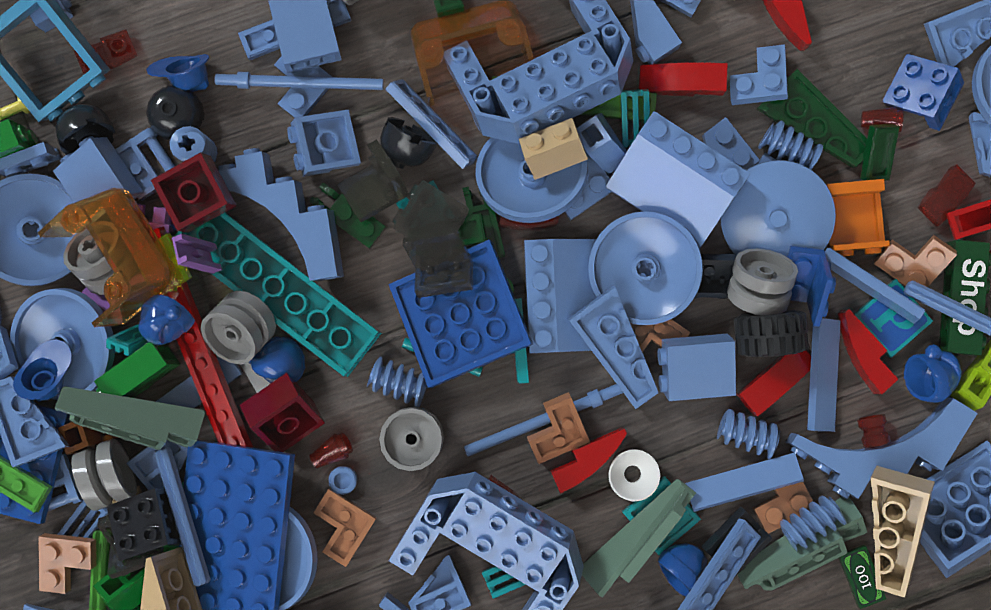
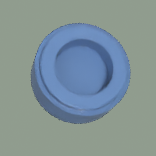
[328,466,357,495]

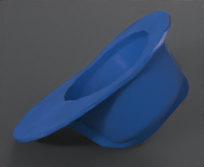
[146,54,209,92]
[13,339,72,402]

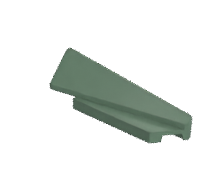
[55,386,205,450]
[582,479,696,598]
[737,497,867,591]

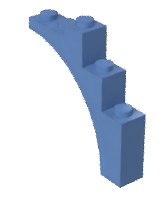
[218,148,344,281]
[786,398,977,499]

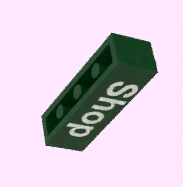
[939,240,991,355]

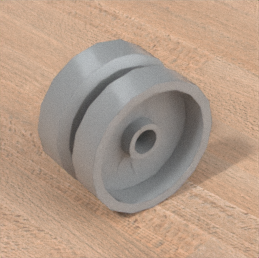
[63,222,140,295]
[727,248,798,315]
[201,291,276,365]
[379,406,445,471]
[71,438,137,511]

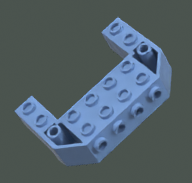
[442,0,633,144]
[389,472,584,610]

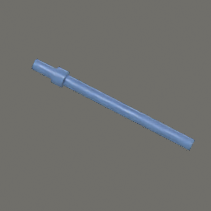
[215,72,384,90]
[464,384,623,456]

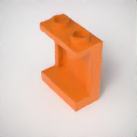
[826,179,890,257]

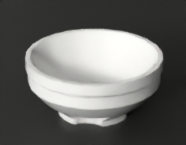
[608,449,660,501]

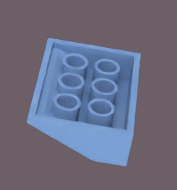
[605,111,751,249]
[524,239,597,354]
[920,441,991,578]

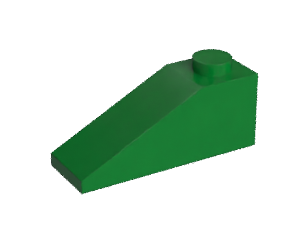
[93,547,178,610]

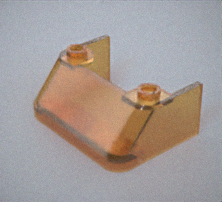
[411,0,534,106]
[38,188,176,328]

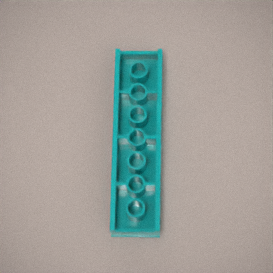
[169,212,382,377]

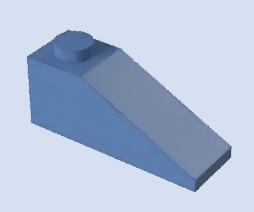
[630,0,682,65]

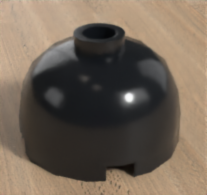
[146,85,205,140]
[55,104,115,155]
[380,117,437,169]

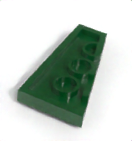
[756,69,867,168]

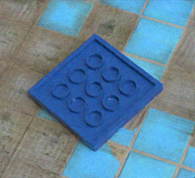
[389,240,533,388]

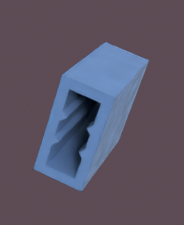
[268,0,342,73]
[53,136,143,225]
[658,334,736,401]

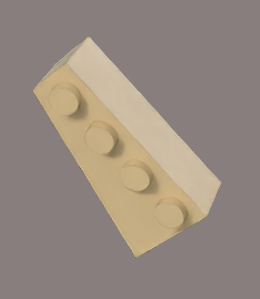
[871,466,935,598]

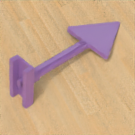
[82,234,222,324]

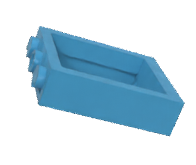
[0,0,110,122]

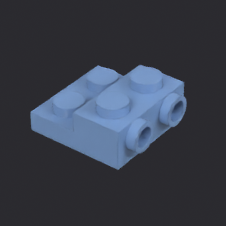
[287,110,361,177]

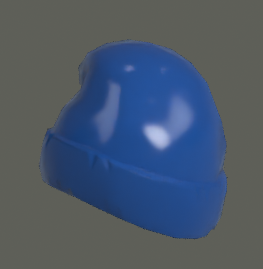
[138,295,195,345]
[248,336,305,383]
[904,344,962,403]
[658,543,707,597]

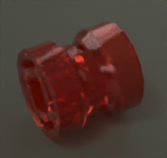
[857,414,891,448]

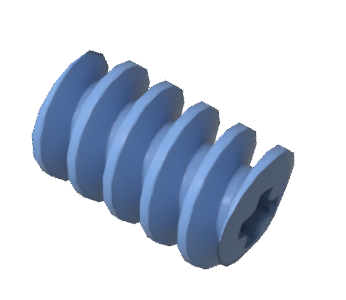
[758,121,823,170]
[170,126,217,162]
[367,356,427,408]
[717,409,780,459]
[780,496,847,551]

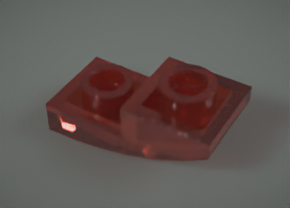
[74,29,137,75]
[917,164,976,227]
[499,216,559,230]

